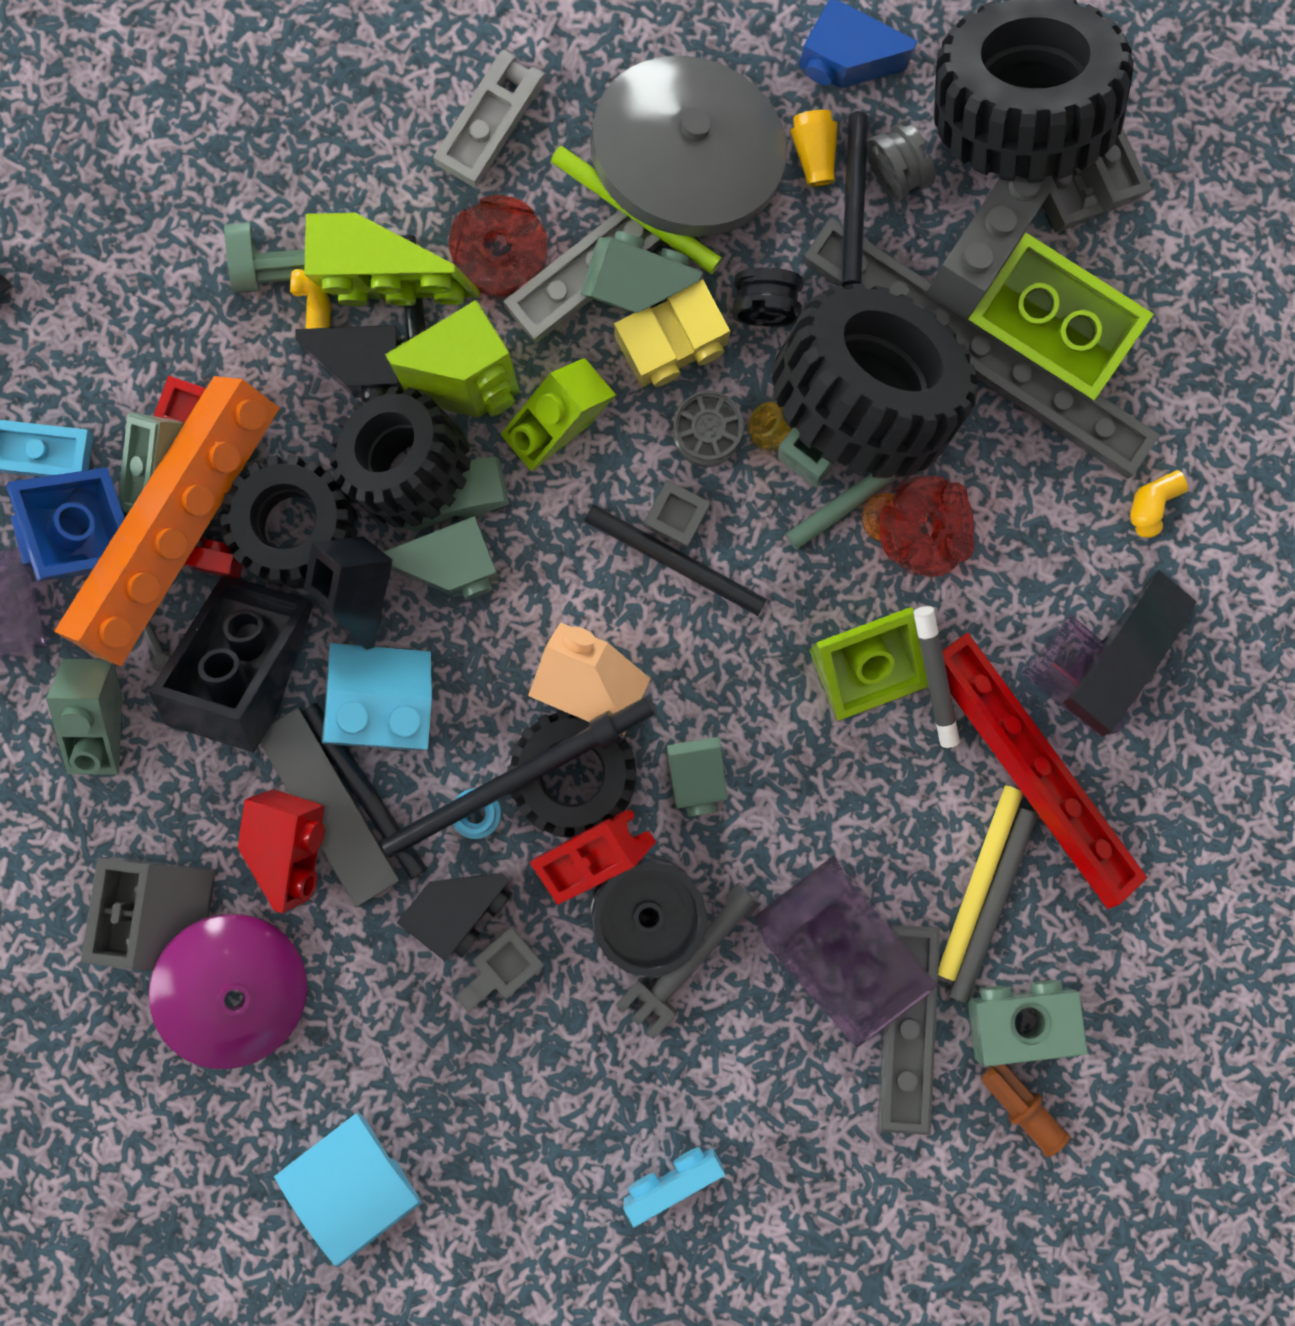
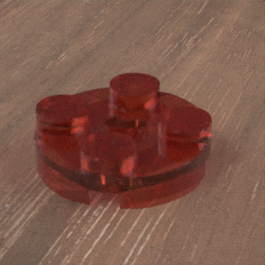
[449,195,548,297]
[879,476,974,577]

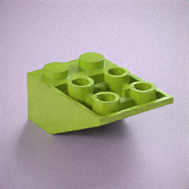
[304,213,479,307]

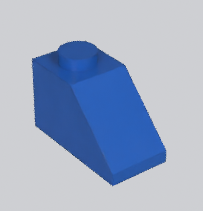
[799,0,918,89]

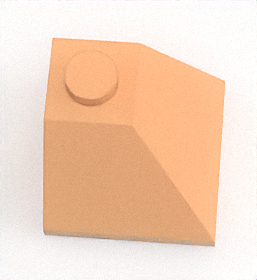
[528,622,650,736]

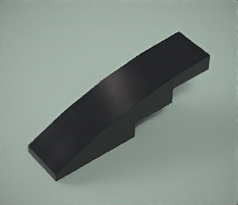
[1062,570,1197,737]

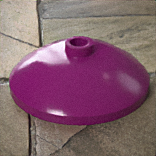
[148,913,307,1069]

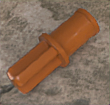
[981,1064,1071,1157]

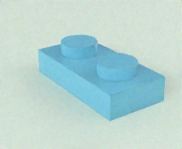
[0,420,94,477]
[624,1147,725,1227]

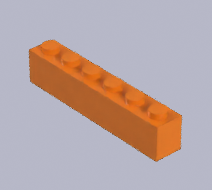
[54,376,280,667]

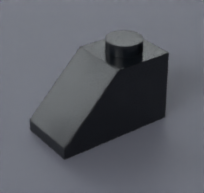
[295,325,404,403]

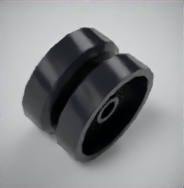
[588,853,707,977]

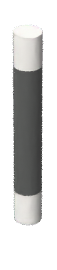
[913,606,960,748]

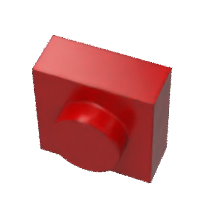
[153,376,206,423]
[184,539,243,579]

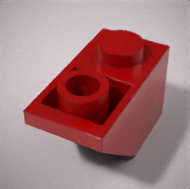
[237,789,325,913]

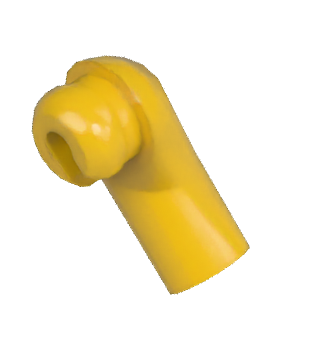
[290,269,331,329]
[1130,470,1188,538]

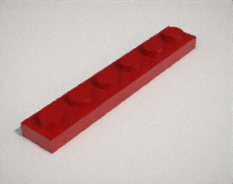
[942,632,1148,909]

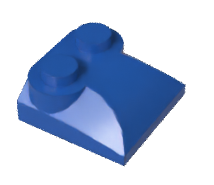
[6,467,125,581]

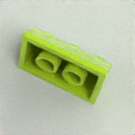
[968,232,1154,401]
[385,300,520,418]

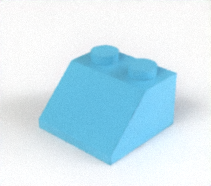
[321,643,432,751]

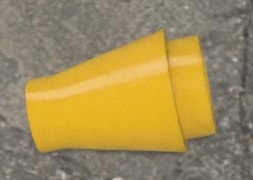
[790,109,838,187]

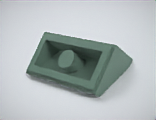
[118,412,184,514]

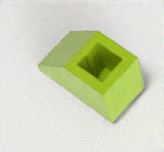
[500,358,616,471]

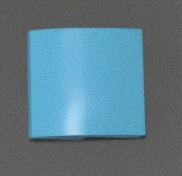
[274,1113,422,1267]

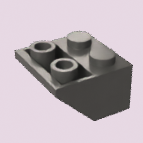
[80,857,216,970]

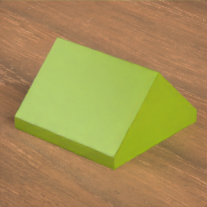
[809,607,928,721]

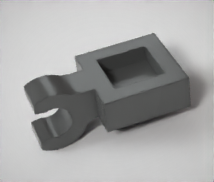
[455,926,545,1012]

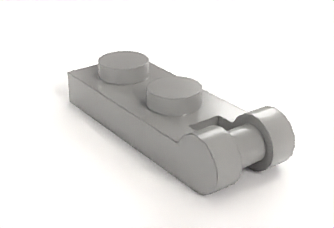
[433,50,547,189]

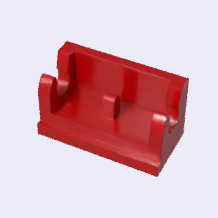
[529,810,656,905]

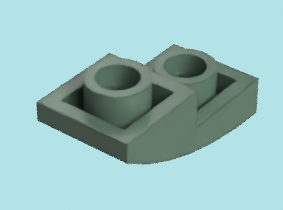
[404,457,509,532]

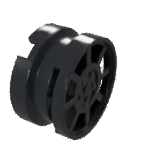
[732,267,804,327]

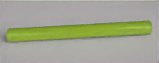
[551,145,723,275]

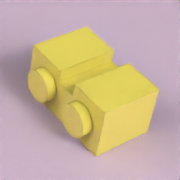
[614,279,730,388]

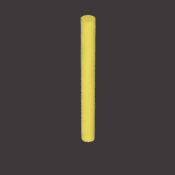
[938,785,1023,982]

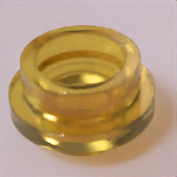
[748,402,793,451]

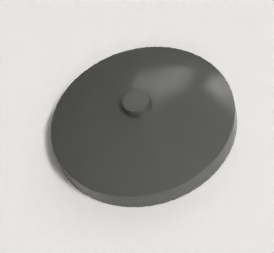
[590,56,787,237]

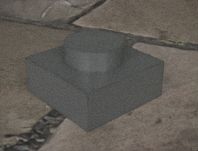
[643,480,711,549]

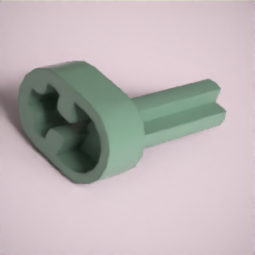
[224,222,305,293]

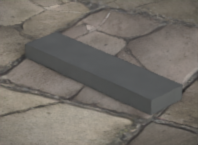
[260,708,402,907]
[877,924,940,1135]

